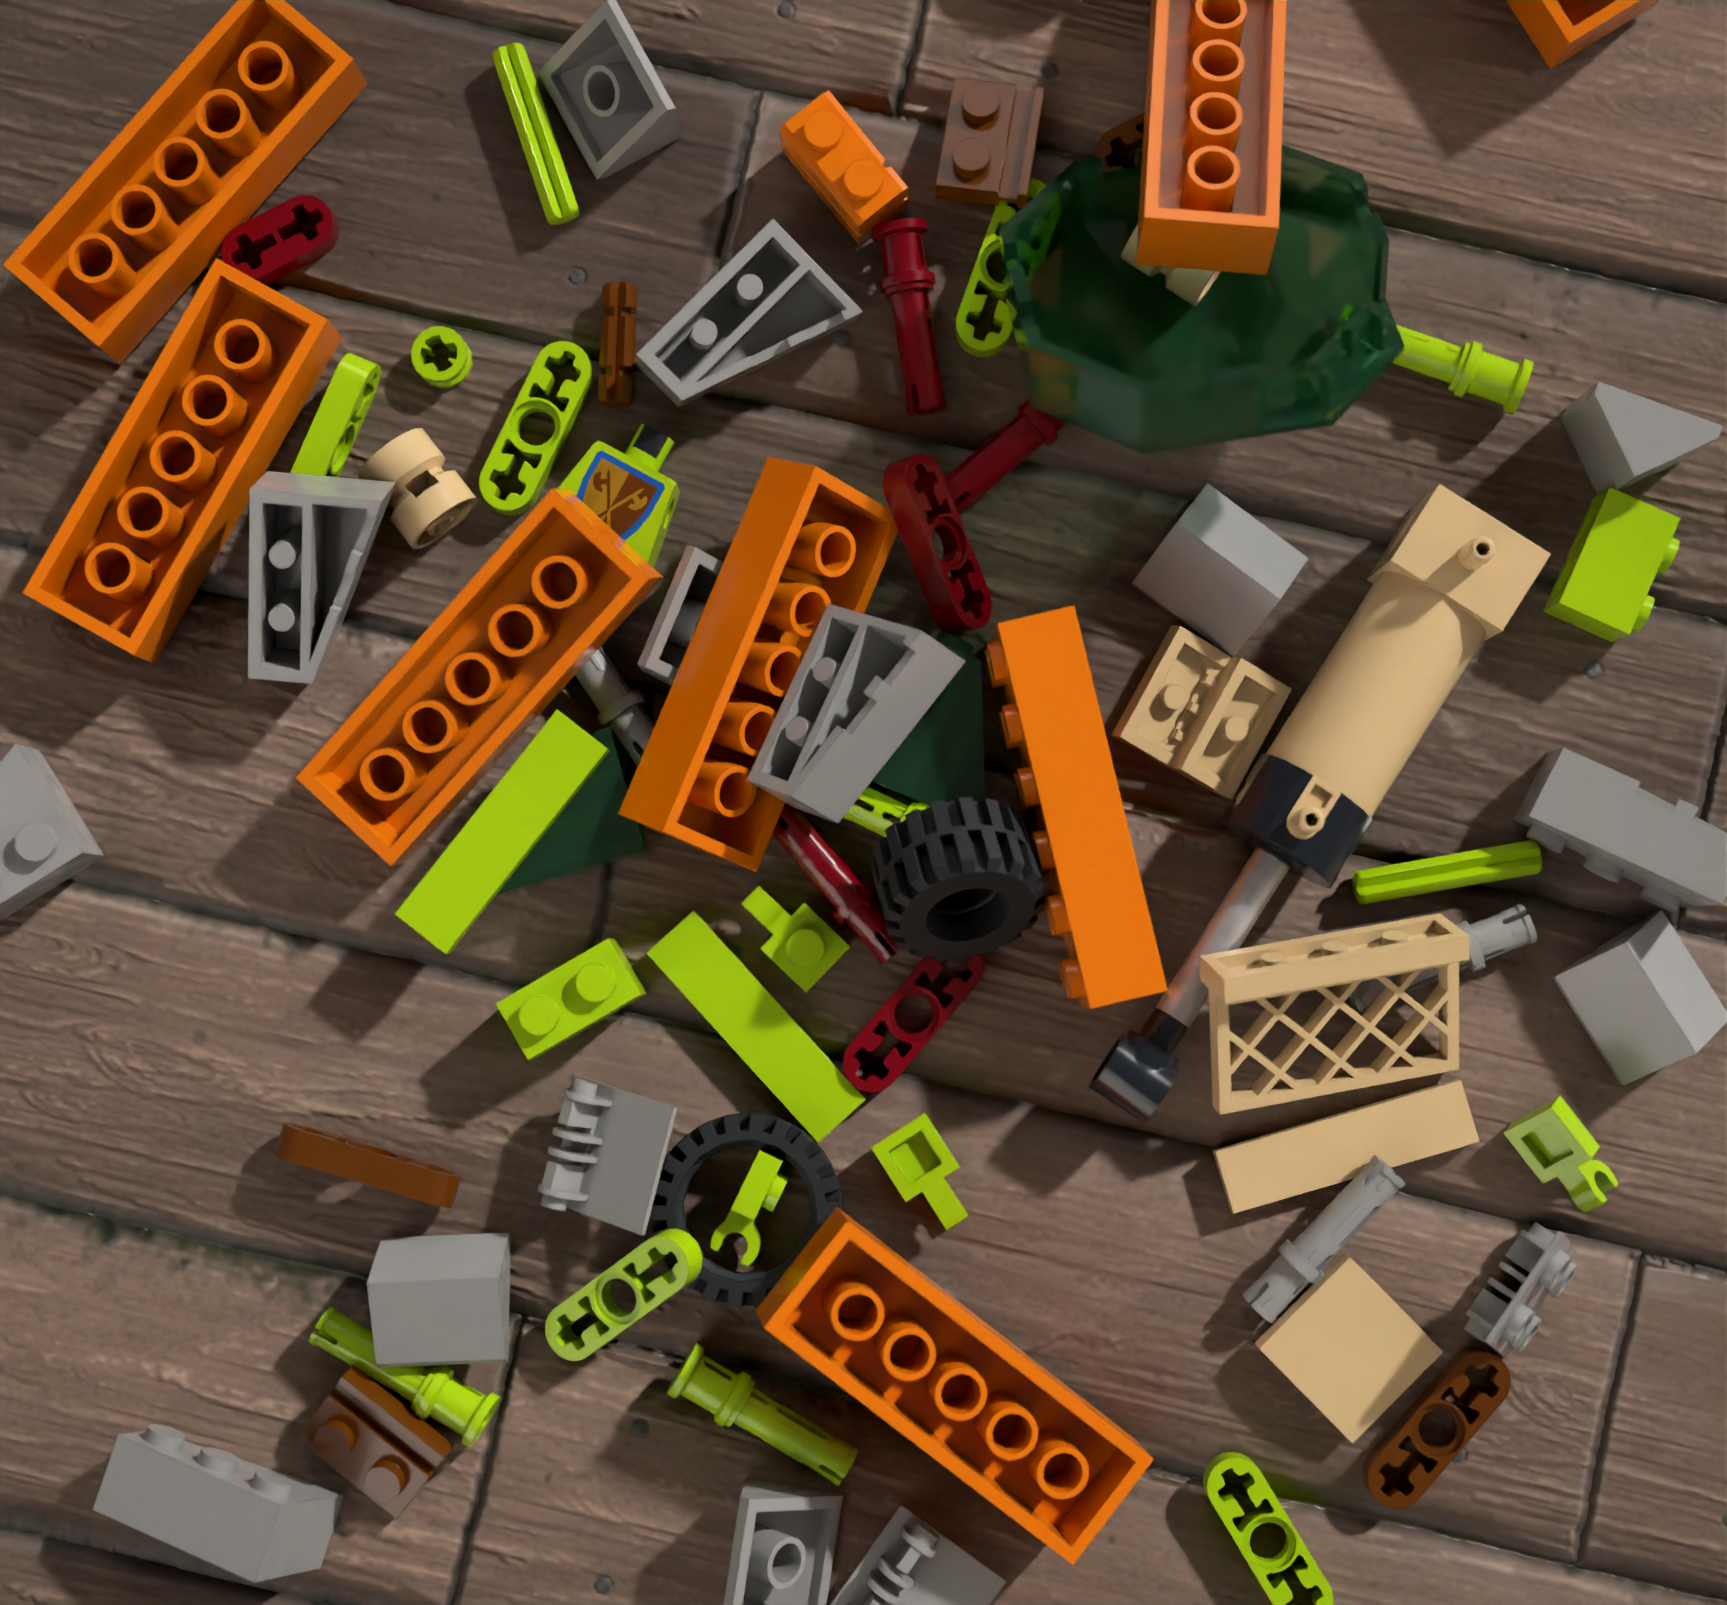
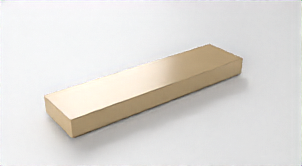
[1212,1079,1480,1214]

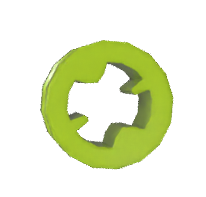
[411,326,473,389]

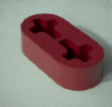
[221,195,340,285]

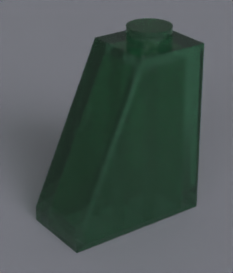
[869,632,985,807]
[497,727,650,896]

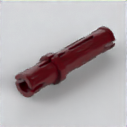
[944,366,1099,516]
[772,803,900,966]

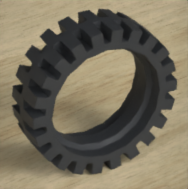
[651,1113,843,1307]

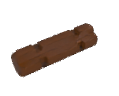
[598,281,637,407]

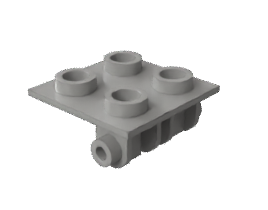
[537,1077,677,1235]
[1463,1222,1578,1358]
[830,1504,1006,1605]

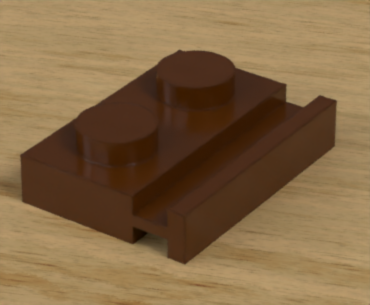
[936,77,1044,209]
[296,1365,454,1519]

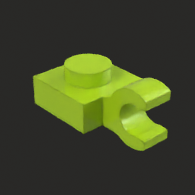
[741,886,850,993]
[1504,1096,1618,1213]
[871,1113,968,1230]
[710,1148,789,1267]

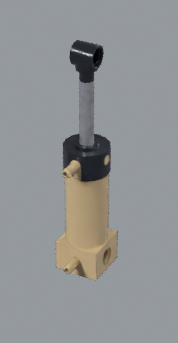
[1089,484,1551,1123]

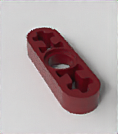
[883,454,992,634]
[843,954,984,1092]

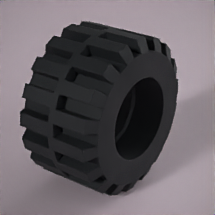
[871,797,1047,961]

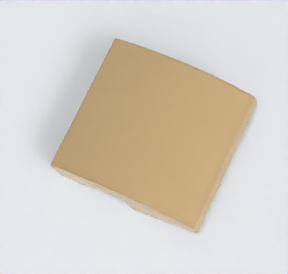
[1111,625,1292,800]
[1254,1252,1443,1444]

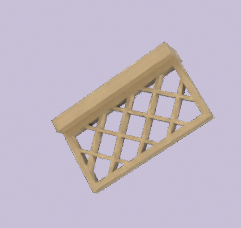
[1199,913,1470,1115]

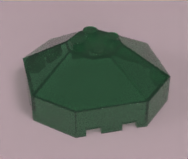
[999,145,1404,454]

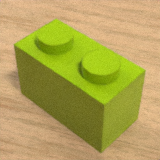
[1543,487,1681,642]
[496,938,647,1060]

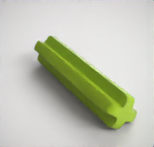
[492,43,580,225]
[1352,840,1542,905]

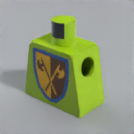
[558,424,680,568]

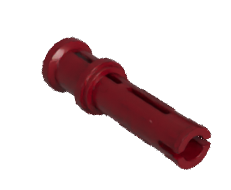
[871,218,947,416]

